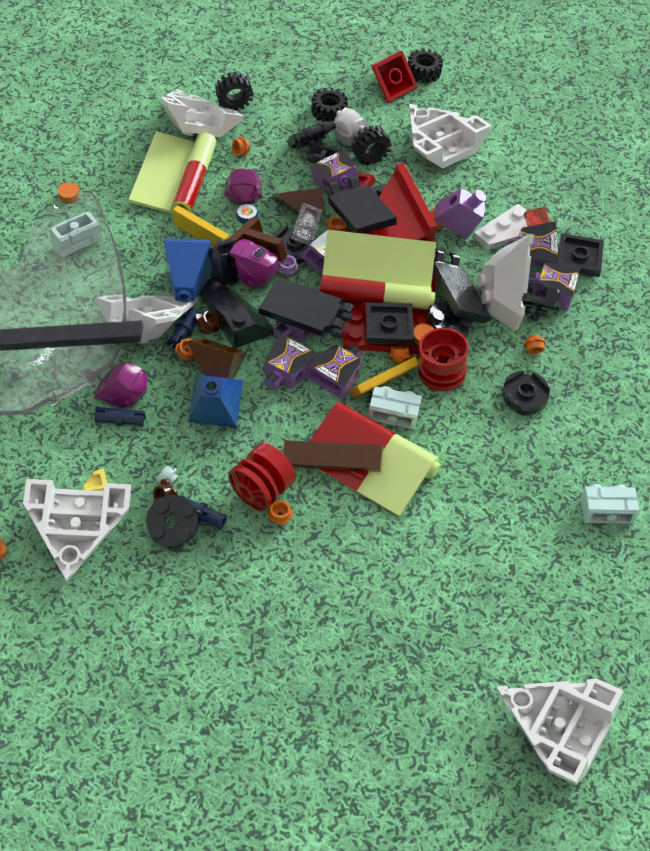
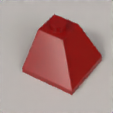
[371,50,418,103]

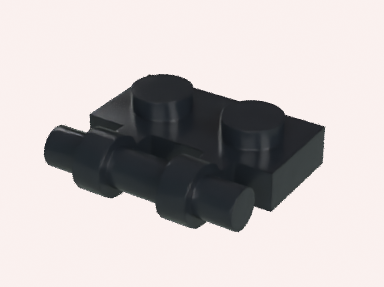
[287,121,336,149]

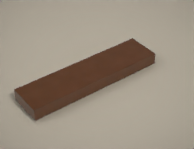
[283,440,383,472]

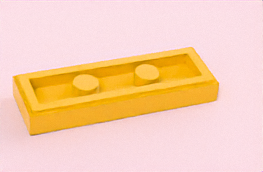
[173,205,229,246]
[349,357,419,398]

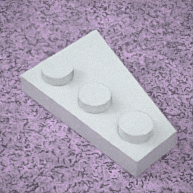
[473,204,544,250]

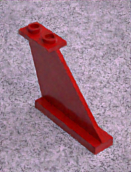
[366,163,437,241]

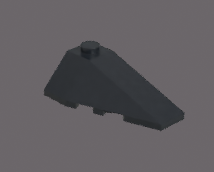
[199,278,274,348]

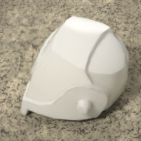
[333,107,370,146]

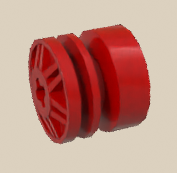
[418,328,469,391]
[228,443,296,511]

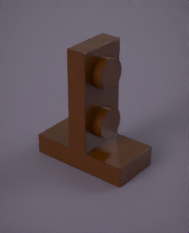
[228,217,287,262]

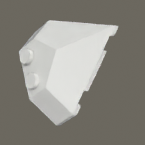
[160,89,244,137]
[409,104,492,168]
[477,234,534,330]
[98,295,199,344]
[23,479,132,581]
[496,679,623,785]

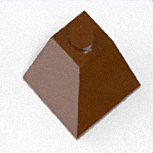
[272,188,325,220]
[189,338,247,379]

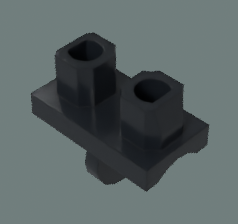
[307,140,343,163]
[522,282,562,321]

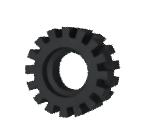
[408,49,443,83]
[215,72,254,111]
[311,88,348,122]
[351,125,392,165]

